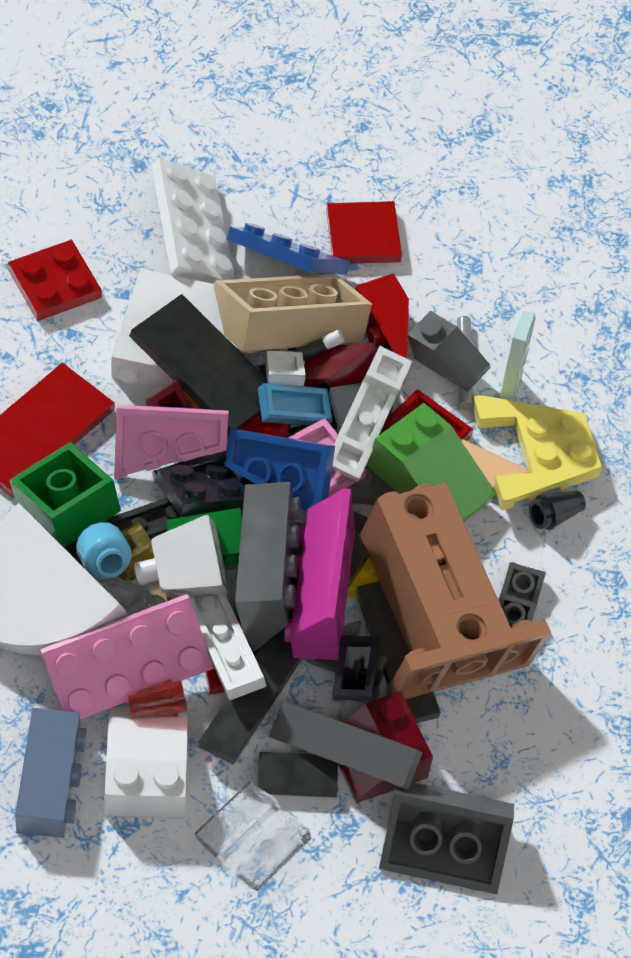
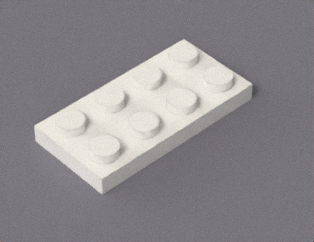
[152,158,235,284]

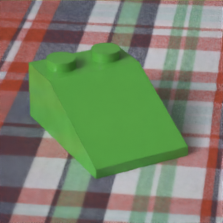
[367,403,497,522]

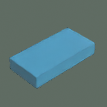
[258,383,333,426]

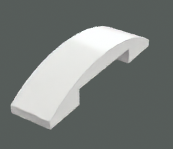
[332,346,413,482]

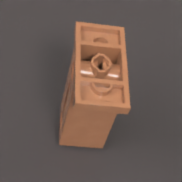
[360,482,551,700]

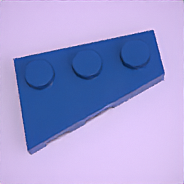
[226,223,351,275]
[225,429,335,512]

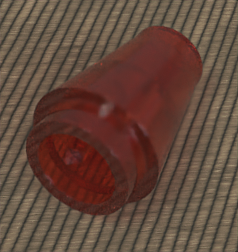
[128,679,187,719]

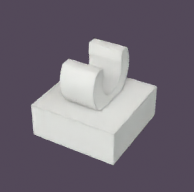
[265,351,305,387]

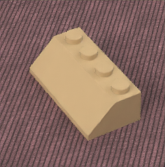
[214,274,372,354]

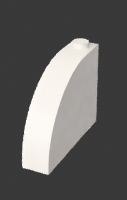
[111,268,261,388]
[0,503,130,656]

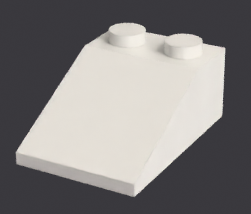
[104,706,188,818]

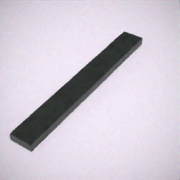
[199,511,369,765]

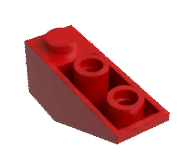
[355,273,409,385]

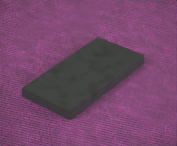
[129,294,267,436]

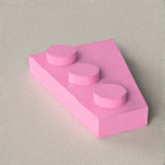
[114,405,229,480]

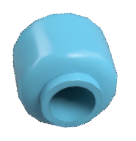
[76,522,132,580]

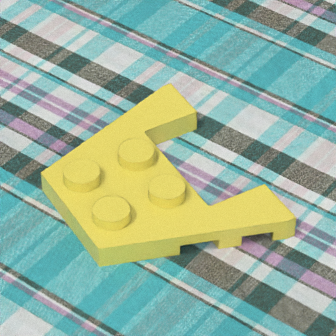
[472,395,602,510]

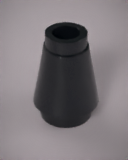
[529,490,586,530]

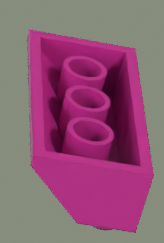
[285,488,355,660]

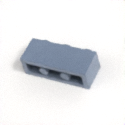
[15,708,87,838]

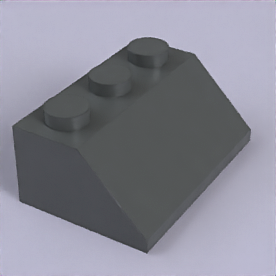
[379,782,515,894]

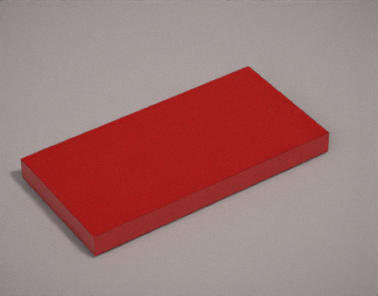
[0,362,115,498]

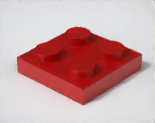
[8,239,102,321]

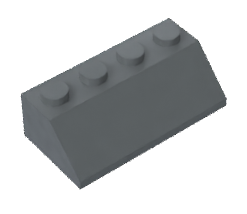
[235,482,301,651]

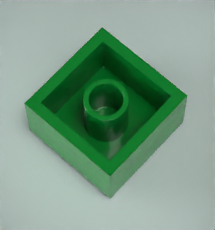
[9,442,121,548]

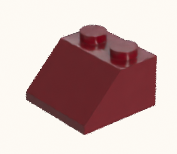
[338,691,433,804]

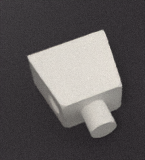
[134,515,230,598]

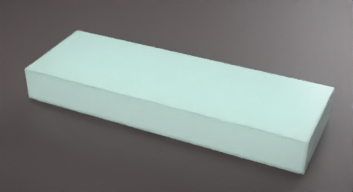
[500,310,536,401]

